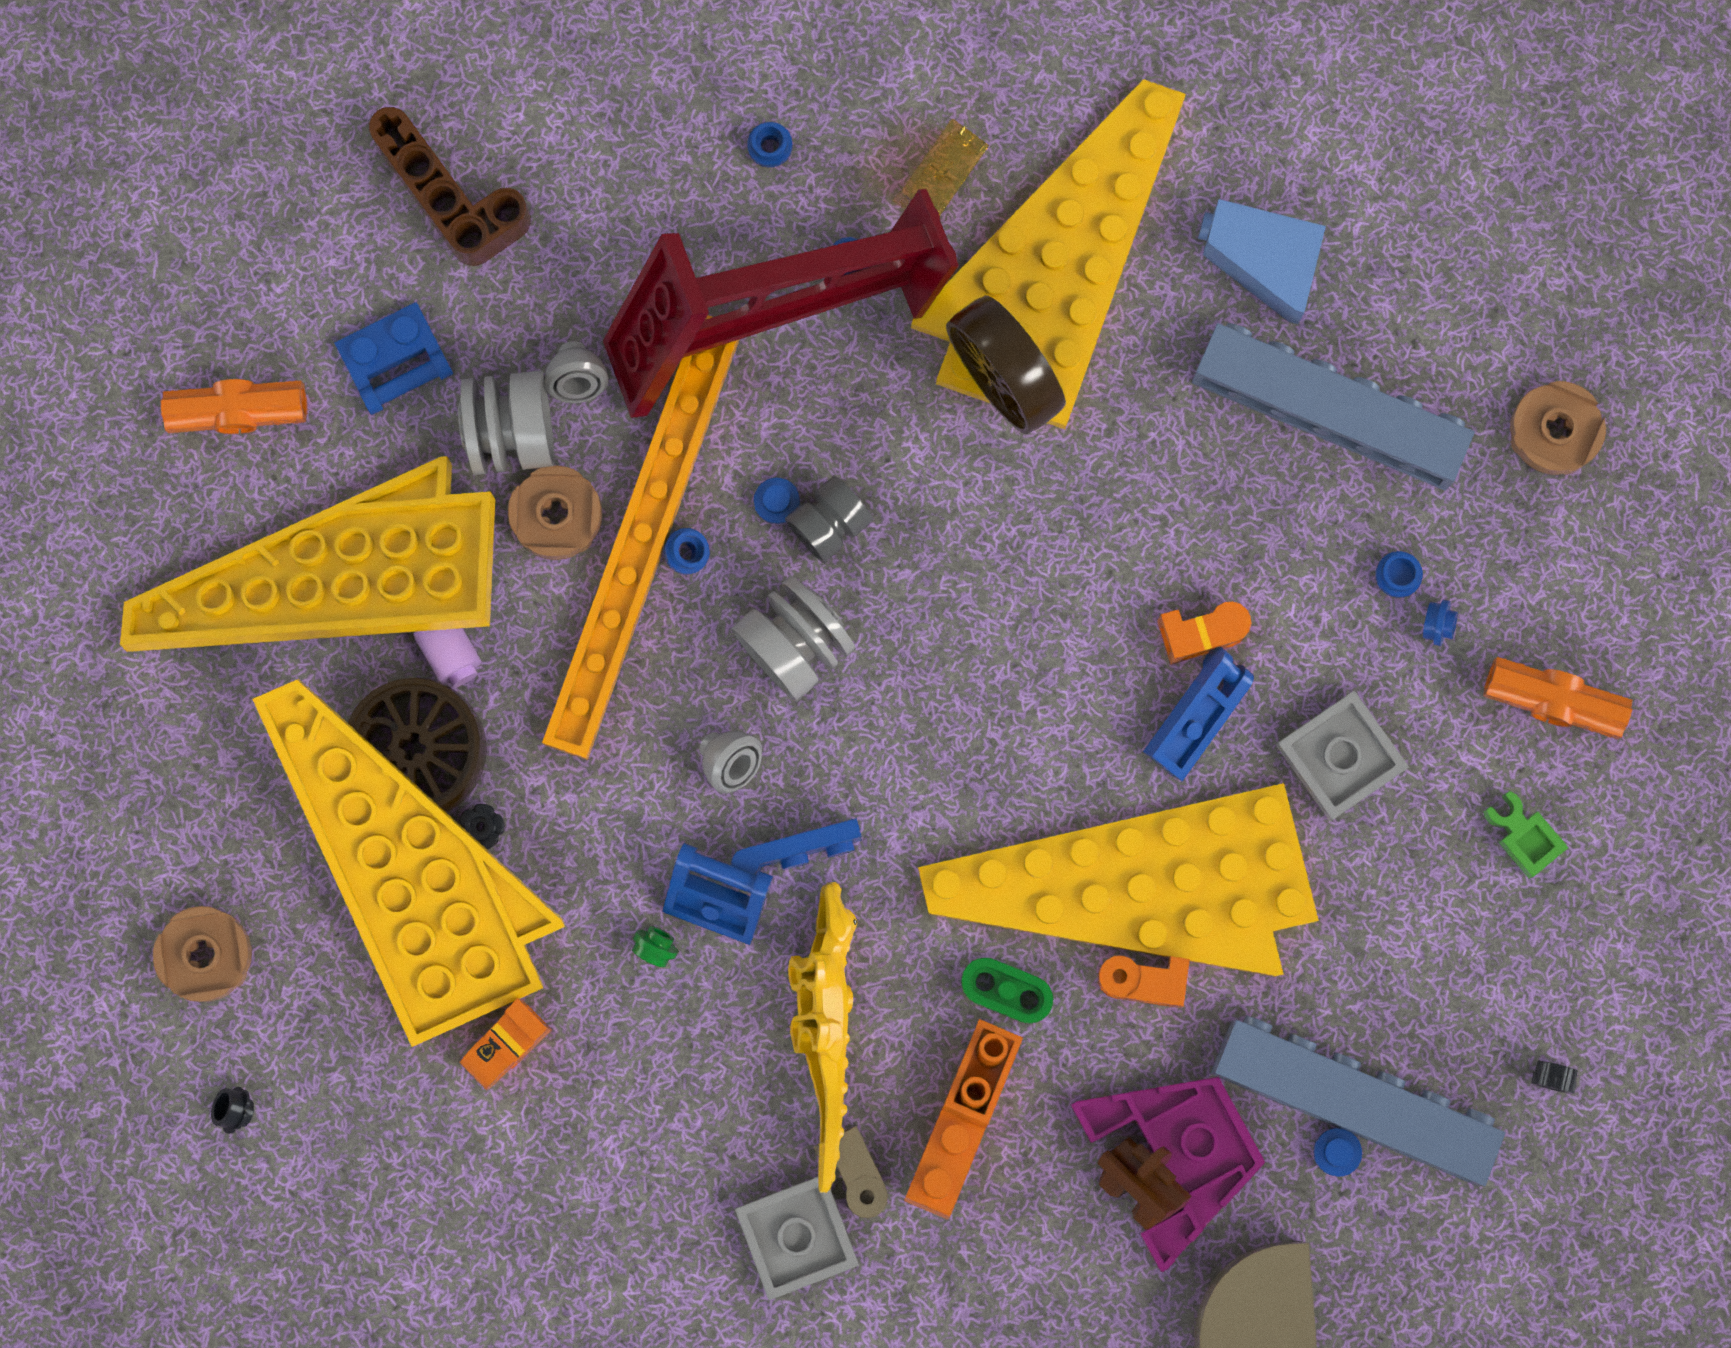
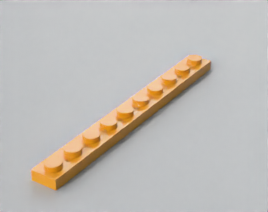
[542,315,740,760]

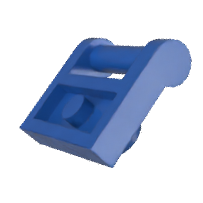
[334,302,454,415]
[662,843,773,945]

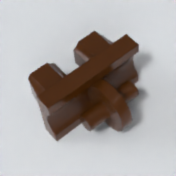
[1097,1137,1192,1230]

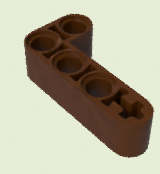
[369,107,531,266]

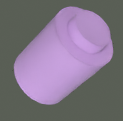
[413,628,482,688]

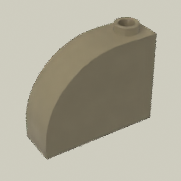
[1194,1241,1317,1348]

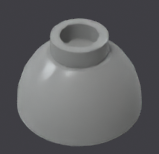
[544,341,609,403]
[699,731,762,794]

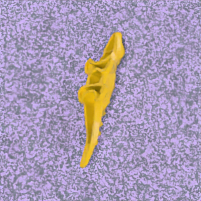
[788,882,857,1193]

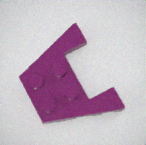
[1070,1077,1265,1273]

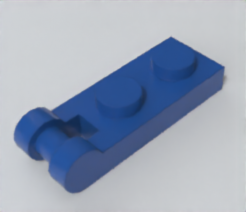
[1143,647,1254,781]
[731,818,862,875]

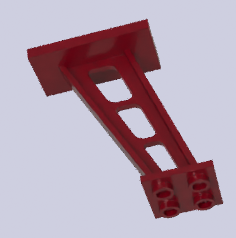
[603,189,959,418]

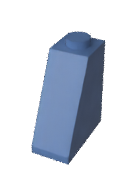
[1198,199,1326,324]

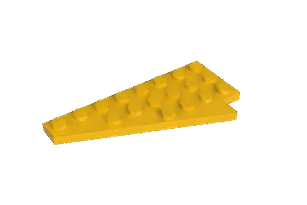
[911,79,1186,430]
[120,456,495,652]
[252,679,565,1047]
[918,783,1319,977]

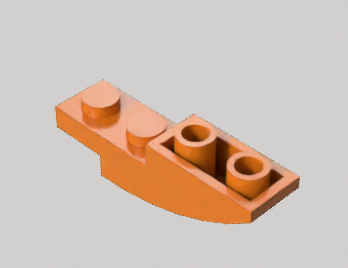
[904,1019,1023,1220]

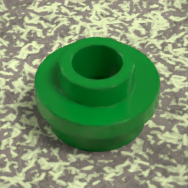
[632,926,679,967]

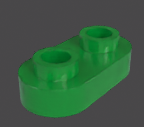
[961,958,1054,1024]

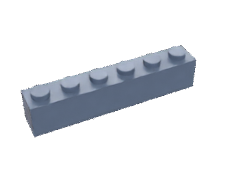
[1191,323,1475,491]
[1210,1015,1506,1187]

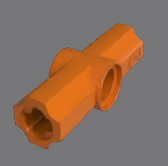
[161,379,308,434]
[1483,657,1633,739]

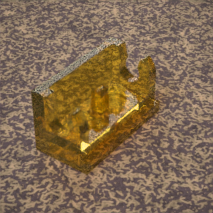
[892,118,989,215]

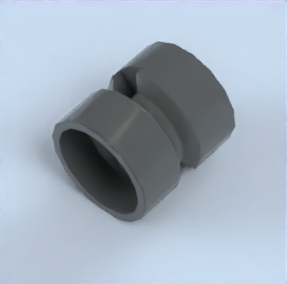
[785,475,873,564]

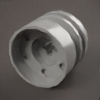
[458,370,555,475]
[731,575,856,702]

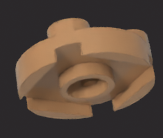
[1510,381,1606,475]
[508,465,602,560]
[153,906,252,1002]

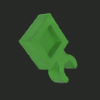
[1483,791,1569,879]

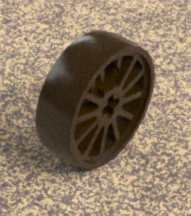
[946,295,1066,434]
[348,677,487,813]

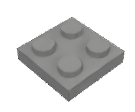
[1276,690,1409,822]
[735,1177,859,1301]

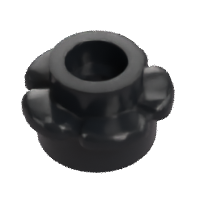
[458,804,505,850]
[211,1087,254,1134]

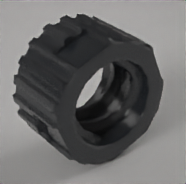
[1531,1060,1578,1094]

